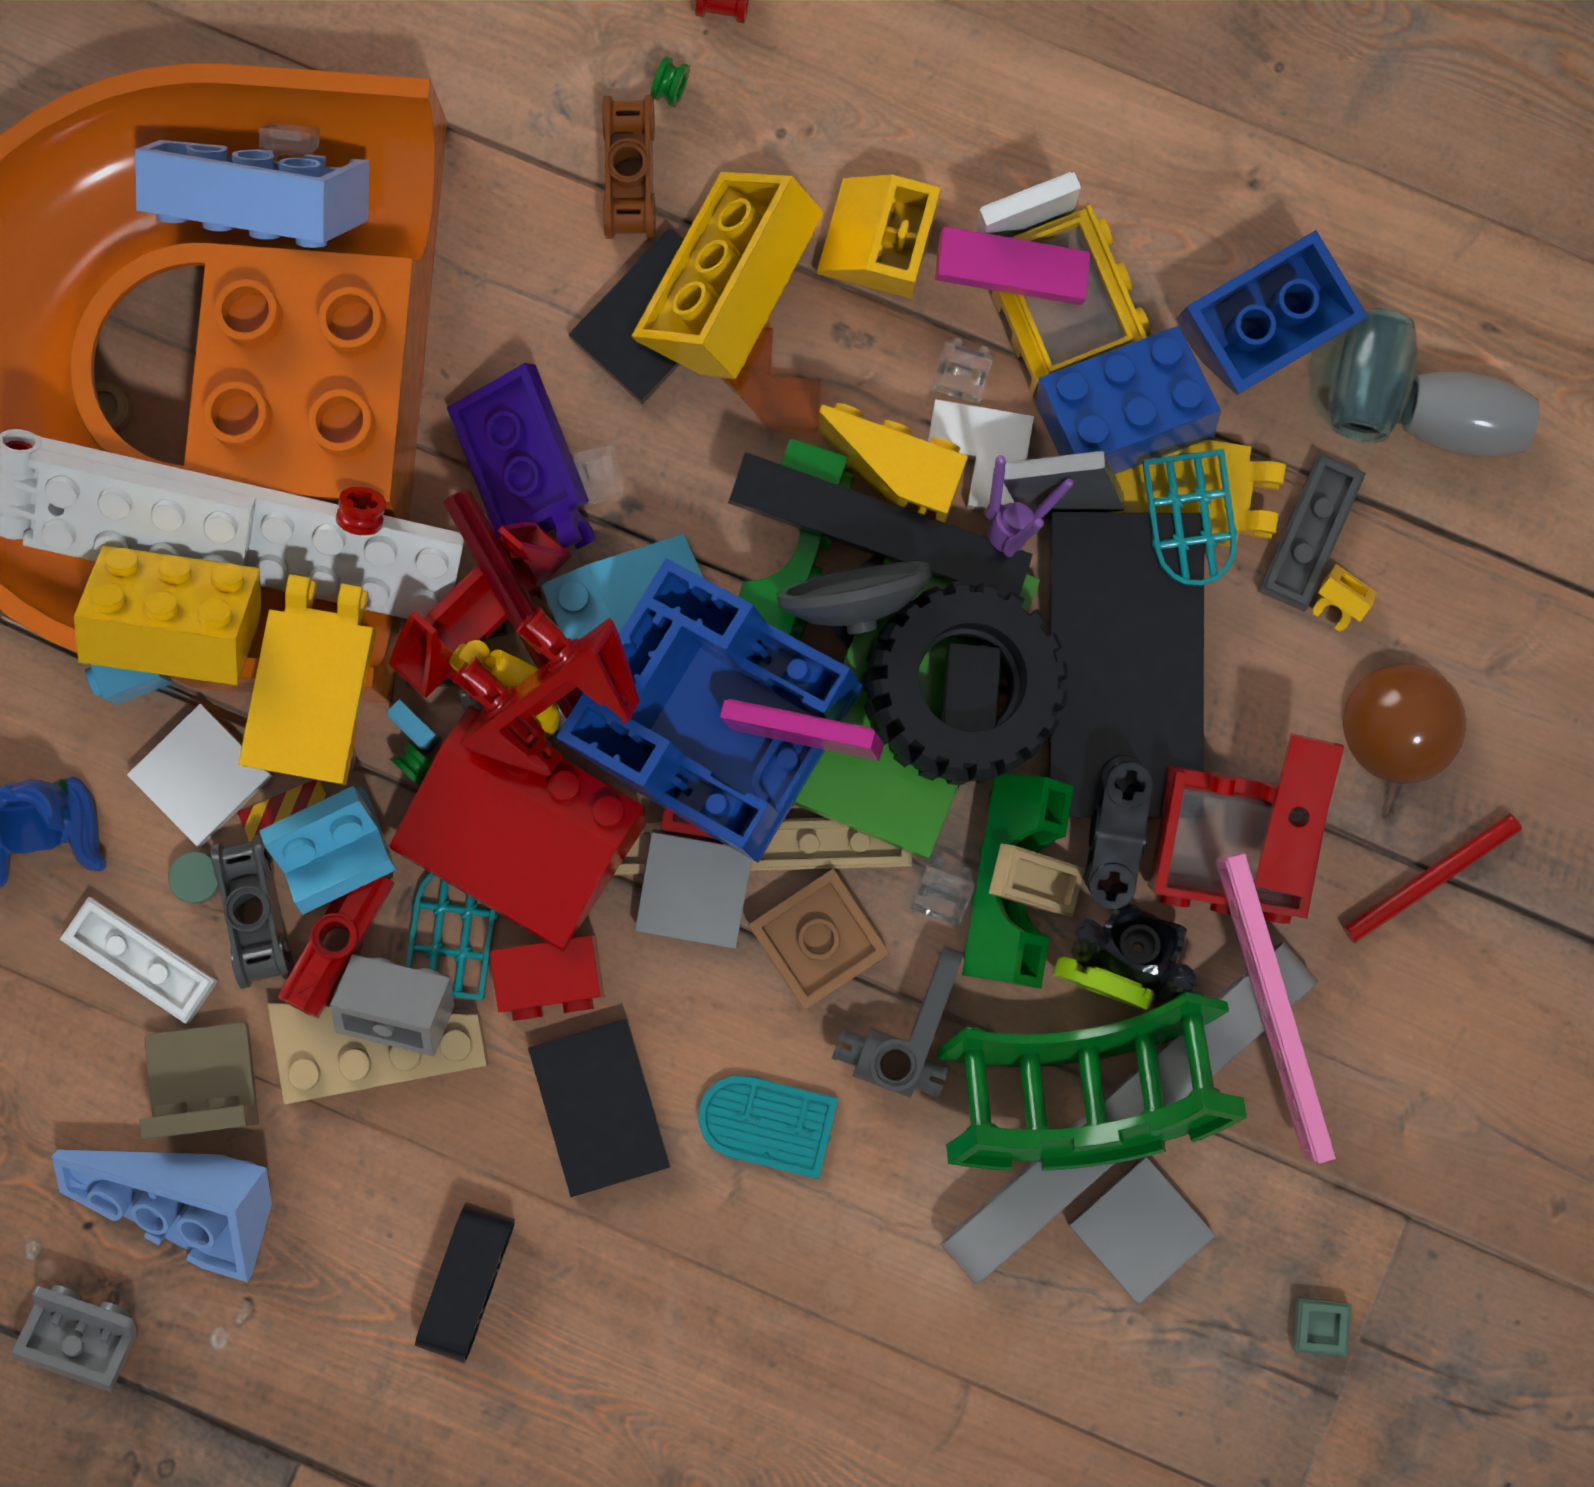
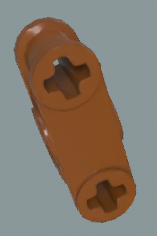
[602,95,656,239]

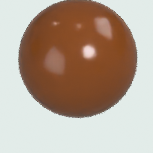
[1343,663,1466,784]

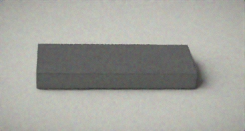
[1258,453,1366,612]

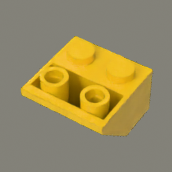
[817,174,941,299]

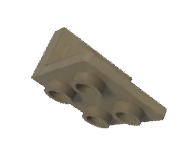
[139,1022,259,1140]

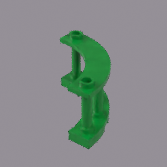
[937,991,1247,1171]

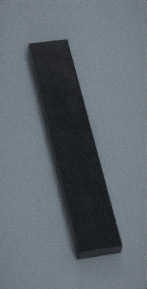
[728,452,1033,596]

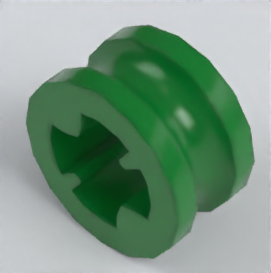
[650,56,690,108]
[390,740,432,787]

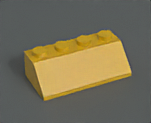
[632,172,824,379]

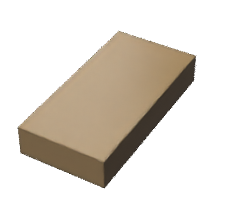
[989,843,1085,918]

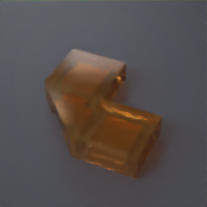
[721,327,821,432]

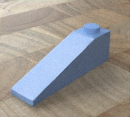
[52,1150,272,1282]

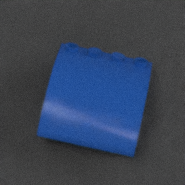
[556,558,864,863]

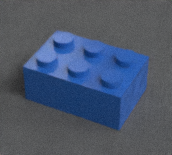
[1036,326,1221,474]

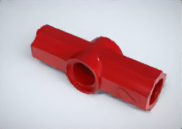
[277,876,395,1019]

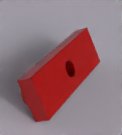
[1253,733,1344,898]

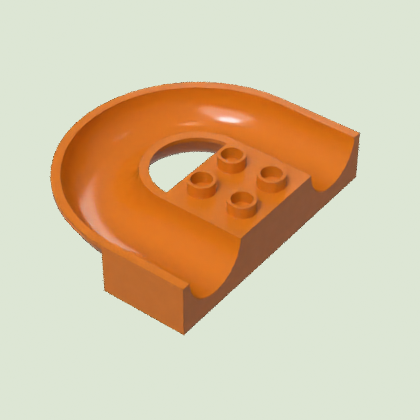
[0,63,447,703]

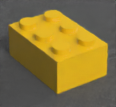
[74,545,262,686]

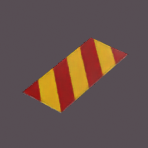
[237,780,327,842]

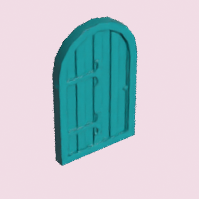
[698,1075,838,1179]

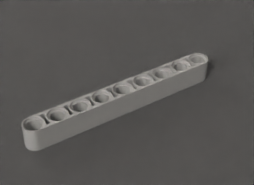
[940,941,1318,1284]

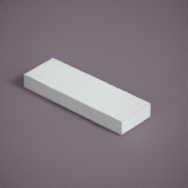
[60,897,218,1024]

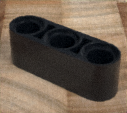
[415,1202,515,1363]

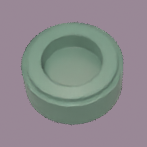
[168,852,220,904]

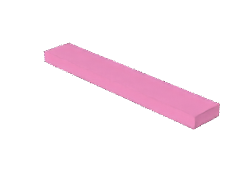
[1215,853,1336,1164]

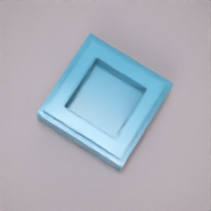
[387,699,442,752]

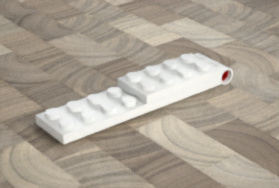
[0,429,464,619]

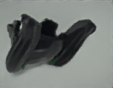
[1071,902,1197,1005]

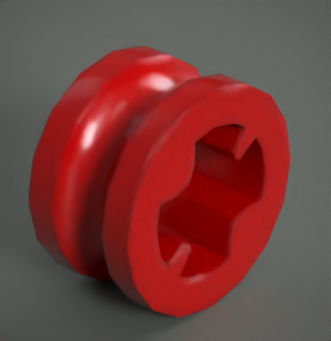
[336,487,386,536]

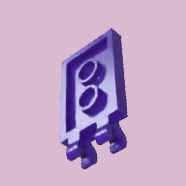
[446,363,596,549]

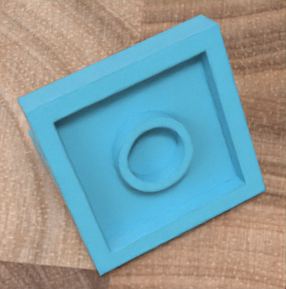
[259,786,396,915]

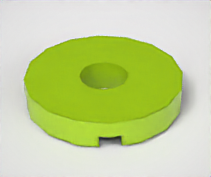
[1052,956,1156,1012]

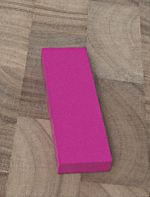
[935,226,1091,305]
[720,699,884,761]

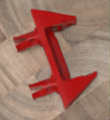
[389,522,571,699]
[452,607,640,776]

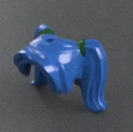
[0,777,106,888]

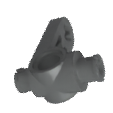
[831,946,964,1099]

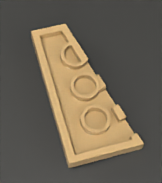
[267,1003,489,1105]

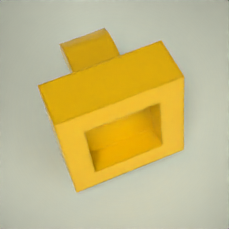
[1313,564,1378,632]

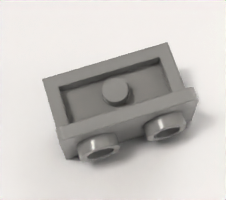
[11,1285,138,1393]

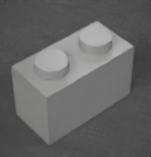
[330,954,455,1056]

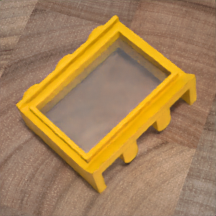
[992,204,1151,397]

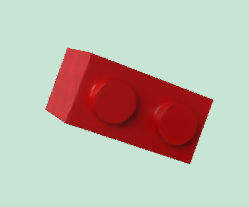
[489,935,605,1021]

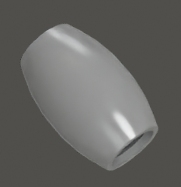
[1402,371,1539,457]

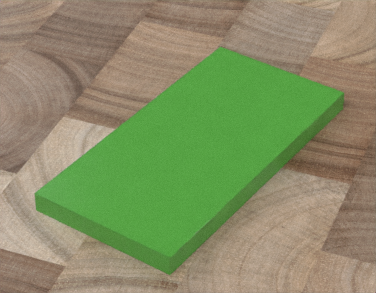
[794,559,1040,860]

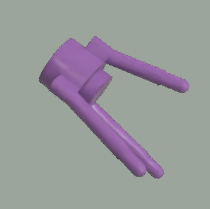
[984,455,1074,557]

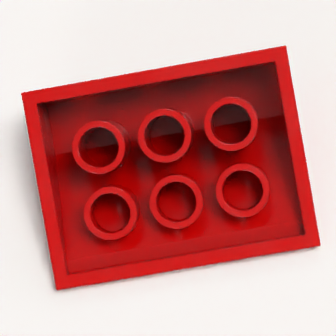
[389,705,646,952]

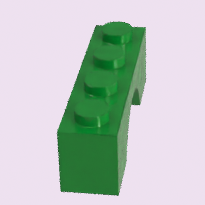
[738,438,854,641]
[962,773,1074,989]

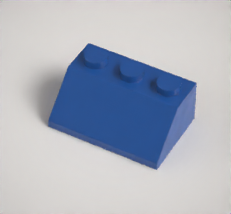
[1176,230,1369,395]

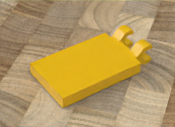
[1109,440,1286,547]
[238,574,377,785]

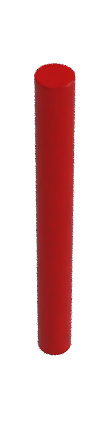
[1343,813,1522,944]

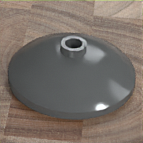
[776,561,932,634]

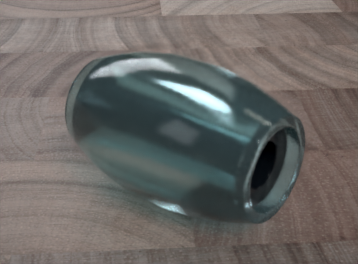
[1329,308,1418,443]

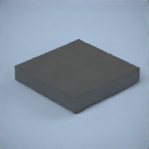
[1004,451,1124,520]

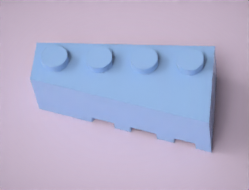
[135,140,369,248]

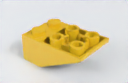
[819,403,968,523]

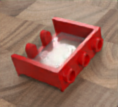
[1147,765,1326,924]

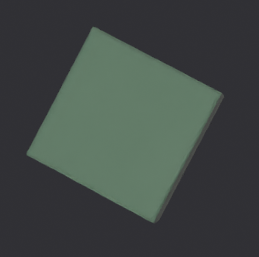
[1292,1297,1352,1357]

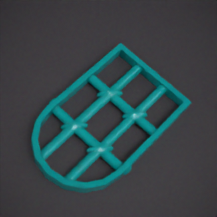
[1142,449,1238,586]
[405,873,498,1000]

